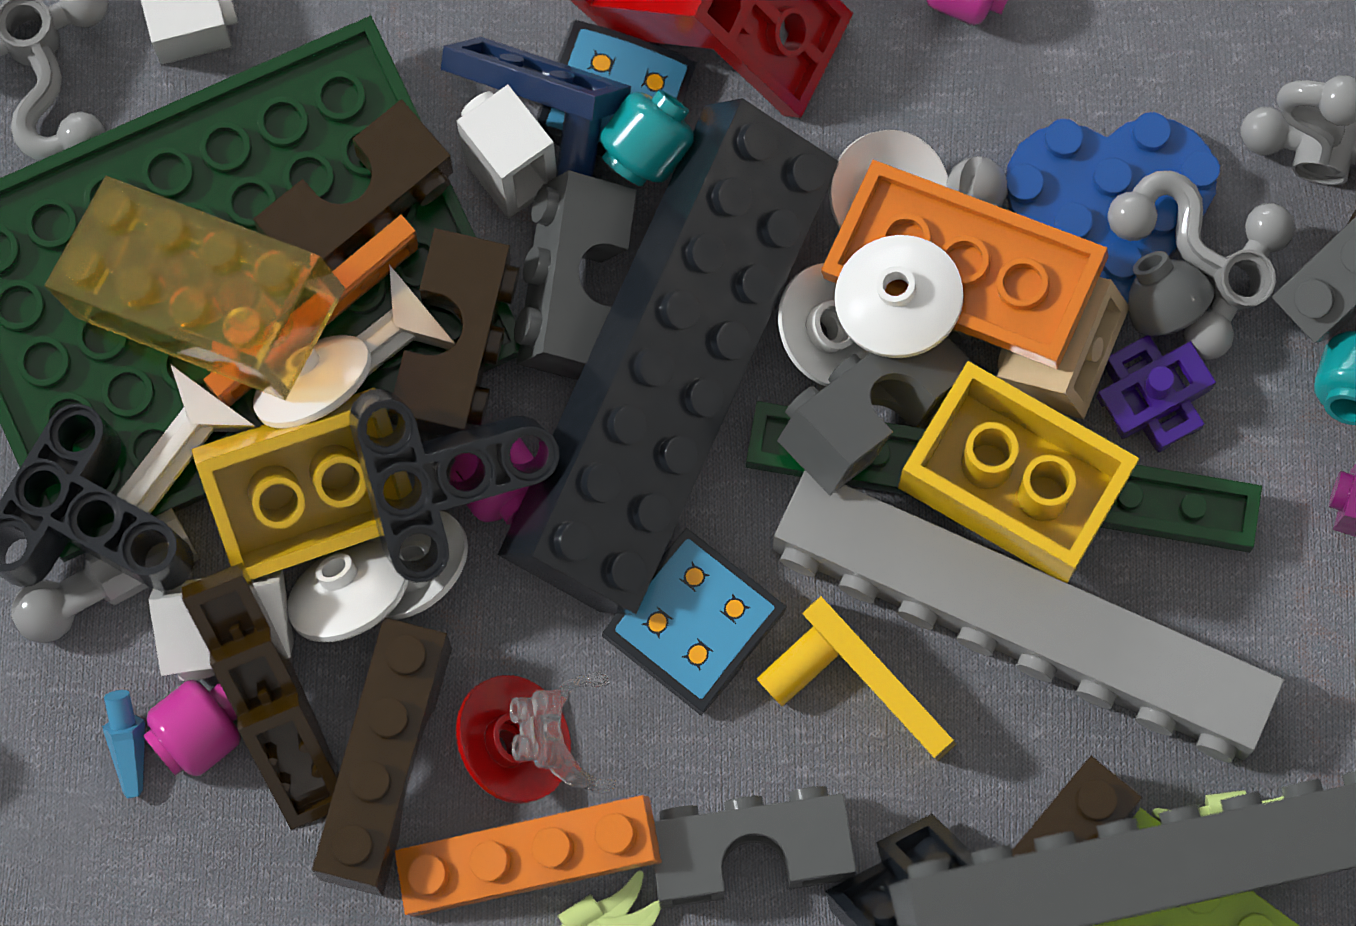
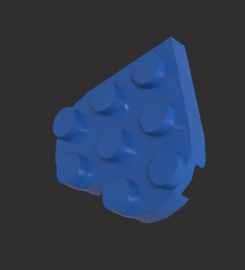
[1005,112,1220,304]

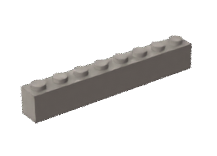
[772,470,1284,763]

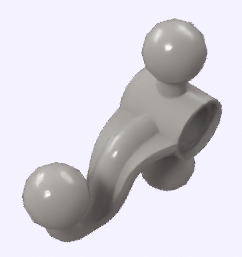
[0,0,108,161]
[1241,75,1356,185]
[1108,171,1295,360]

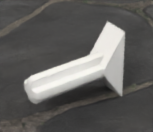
[357,266,455,376]
[117,365,256,514]

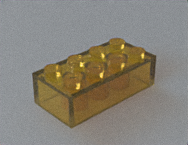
[44,176,345,401]

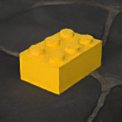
[898,361,1139,584]
[191,388,412,580]

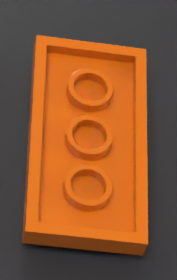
[821,160,1109,369]

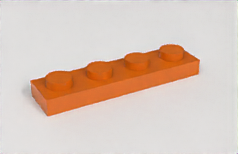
[395,795,661,917]

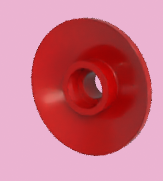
[456,675,571,804]

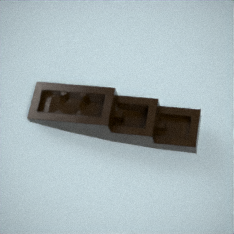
[181,563,339,830]

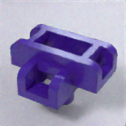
[1096,335,1216,453]

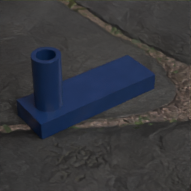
[441,37,631,177]

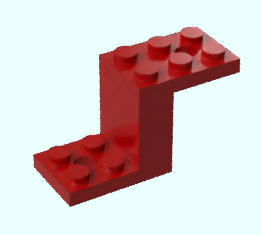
[570,0,854,118]

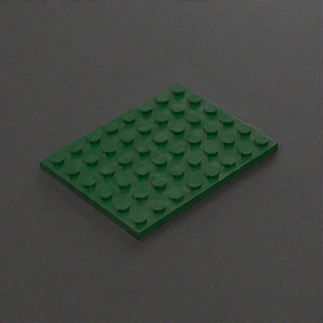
[0,15,520,562]

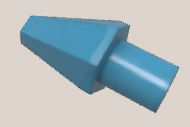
[102,690,145,799]

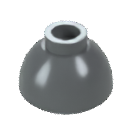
[1128,251,1214,336]

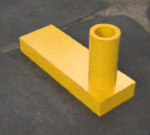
[756,596,957,761]

